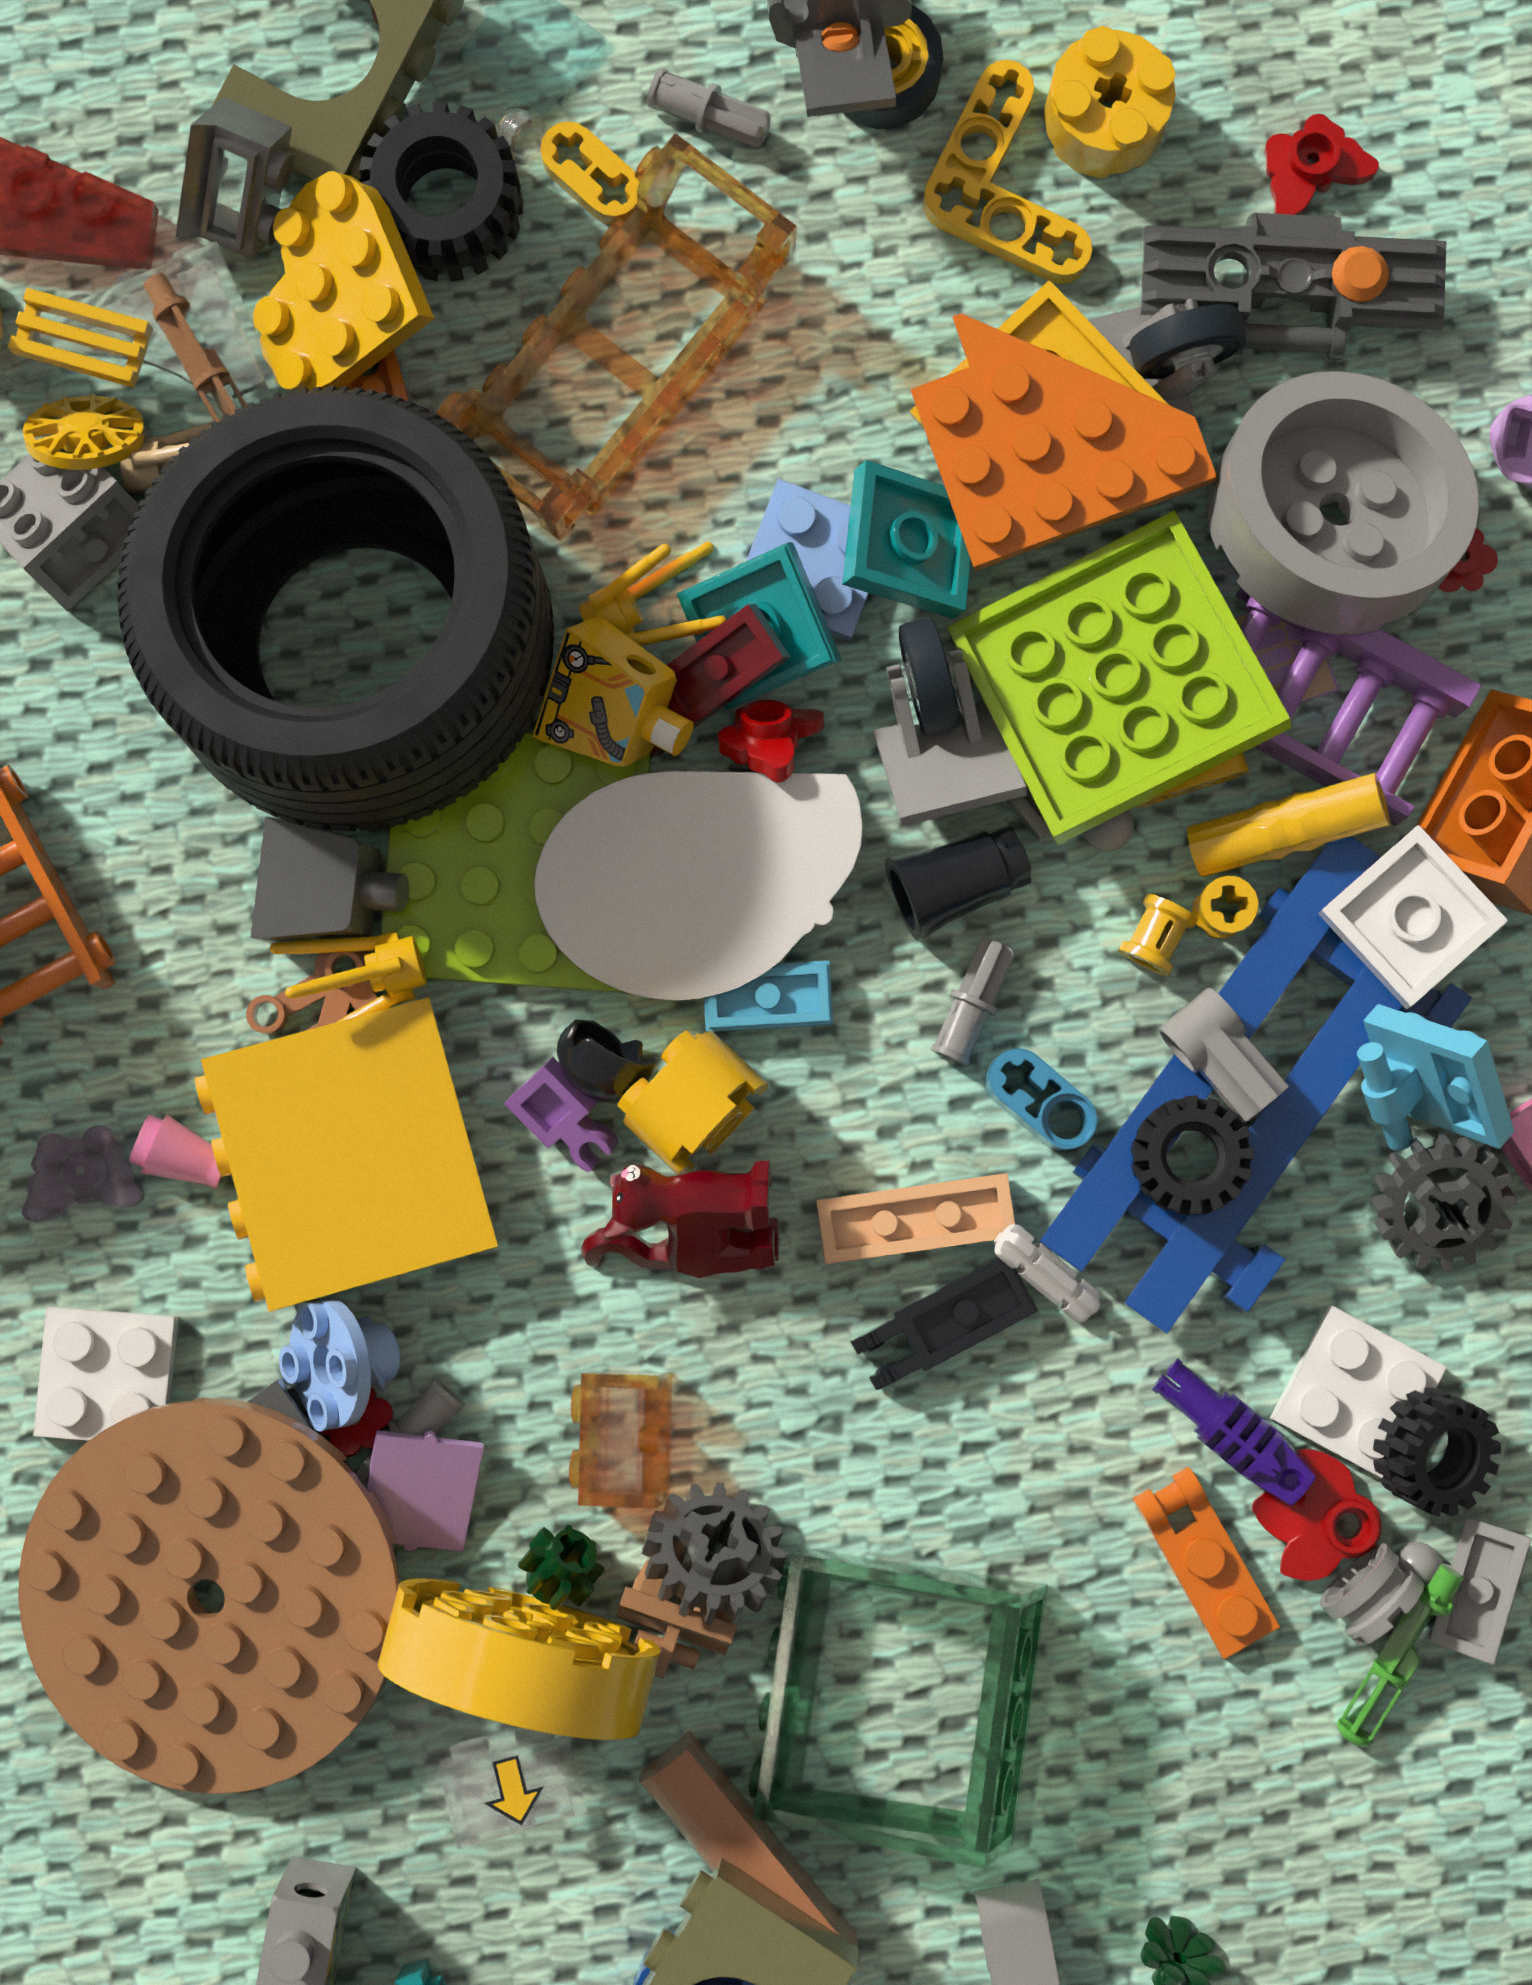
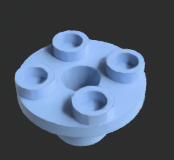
[279,1297,400,1432]

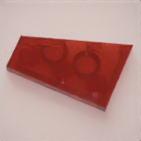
[0,137,159,271]

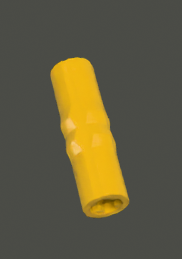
[1187,773,1391,877]

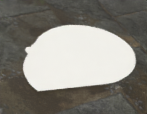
[534,771,862,1001]

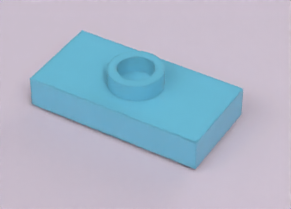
[704,961,833,1032]

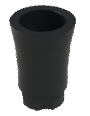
[885,826,1032,941]

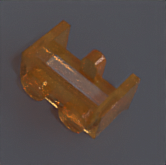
[569,1370,673,1508]

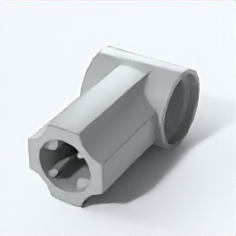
[1158,987,1289,1124]

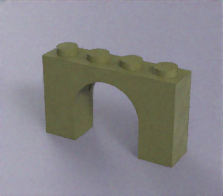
[212,0,464,183]
[642,1858,858,1985]

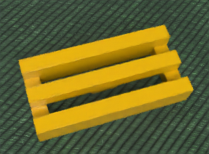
[8,287,153,388]

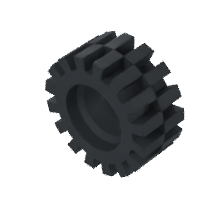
[1131,1095,1254,1216]
[1373,1388,1501,1517]

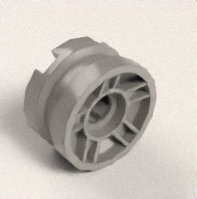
[1320,1543,1424,1646]

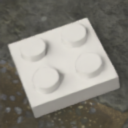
[1318,825,1508,1010]
[1270,1305,1447,1478]
[33,1306,179,1441]

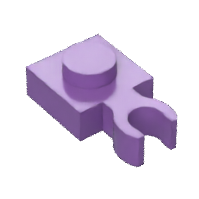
[504,1057,619,1172]

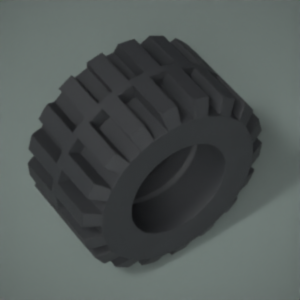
[359,102,523,282]

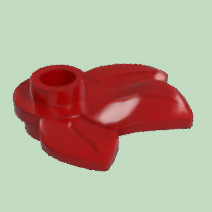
[1251,1449,1382,1581]

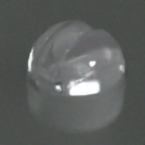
[494,108,547,165]

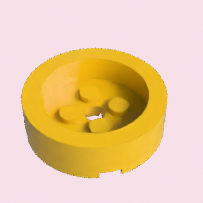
[378,1578,661,1740]

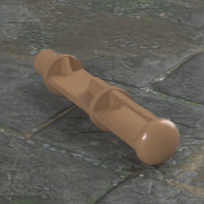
[143,273,247,422]

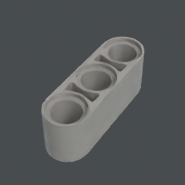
[974,1879,1060,1985]

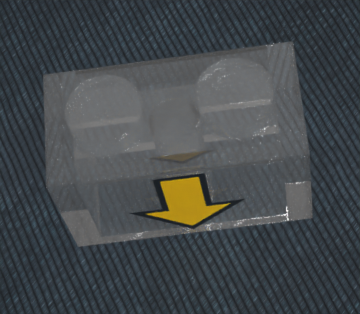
[439,1727,587,1849]

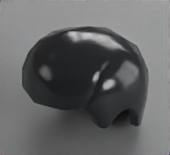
[557,1019,660,1104]

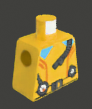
[533,616,693,767]

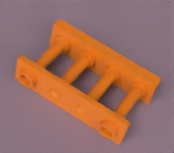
[0,765,116,1046]

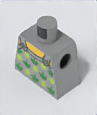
[256,1856,357,1985]

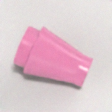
[129,1114,221,1189]

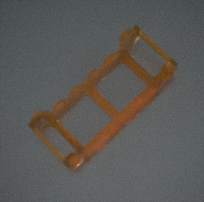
[437,133,797,541]

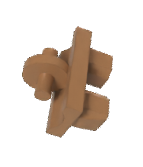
[615,1560,737,1679]

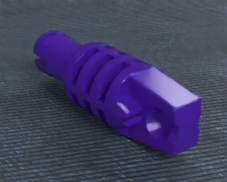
[1151,1358,1316,1506]

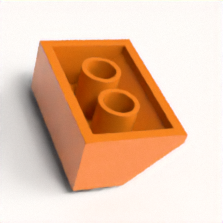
[1415,689,1532,916]

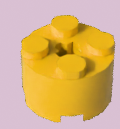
[1043,26,1176,178]
[617,1030,768,1175]

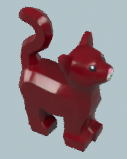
[581,1161,780,1278]

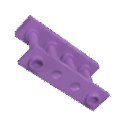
[1235,587,1482,826]

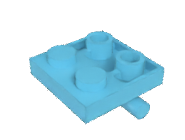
[1357,1004,1515,1151]

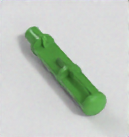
[1337,1564,1464,1747]

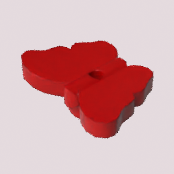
[1264,114,1379,215]
[718,700,824,783]

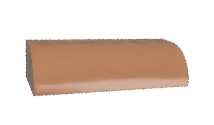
[639,1731,860,1962]

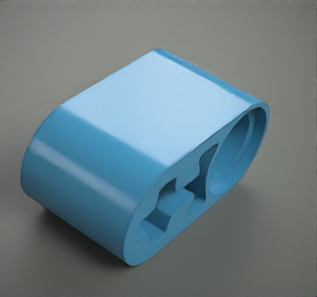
[985,1048,1097,1150]

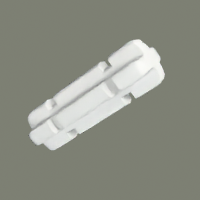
[994,1224,1101,1323]

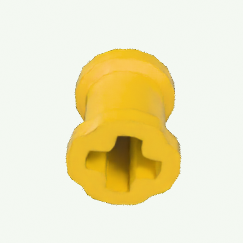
[1192,875,1259,939]
[1118,894,1198,976]

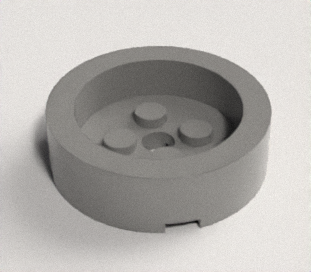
[1207,371,1479,635]

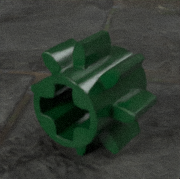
[518,1524,605,1610]

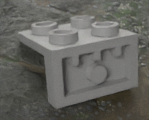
[0,434,139,612]

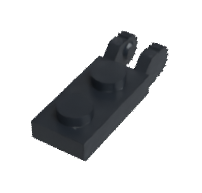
[850,1258,1038,1390]

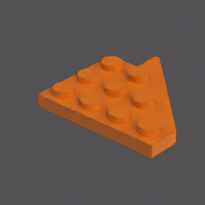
[910,313,1217,571]

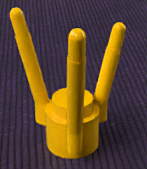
[579,542,727,646]
[270,931,427,1023]

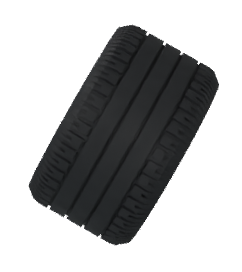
[117,386,554,831]

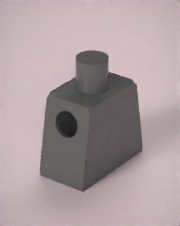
[250,817,409,944]

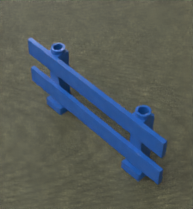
[1039,836,1472,1334]

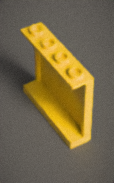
[195,997,498,1312]

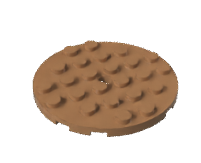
[18,1398,402,1794]

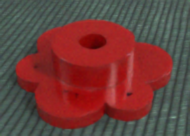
[1438,528,1498,592]
[320,1386,393,1457]

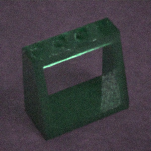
[749,1549,1048,1869]

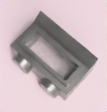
[175,97,294,259]

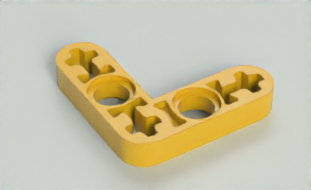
[923,60,1092,284]

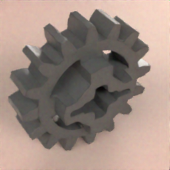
[1370,1131,1517,1271]
[642,1483,787,1624]

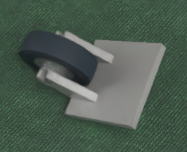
[1088,299,1247,418]
[873,618,1027,826]

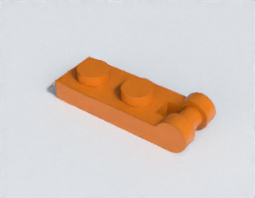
[1132,1466,1280,1659]

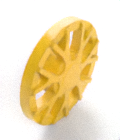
[23,394,145,470]

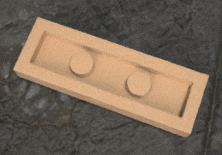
[816,1173,1015,1264]

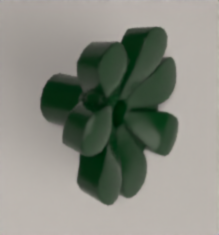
[1140,1916,1226,1985]

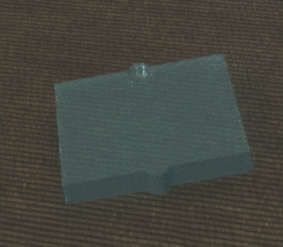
[459,0,607,118]

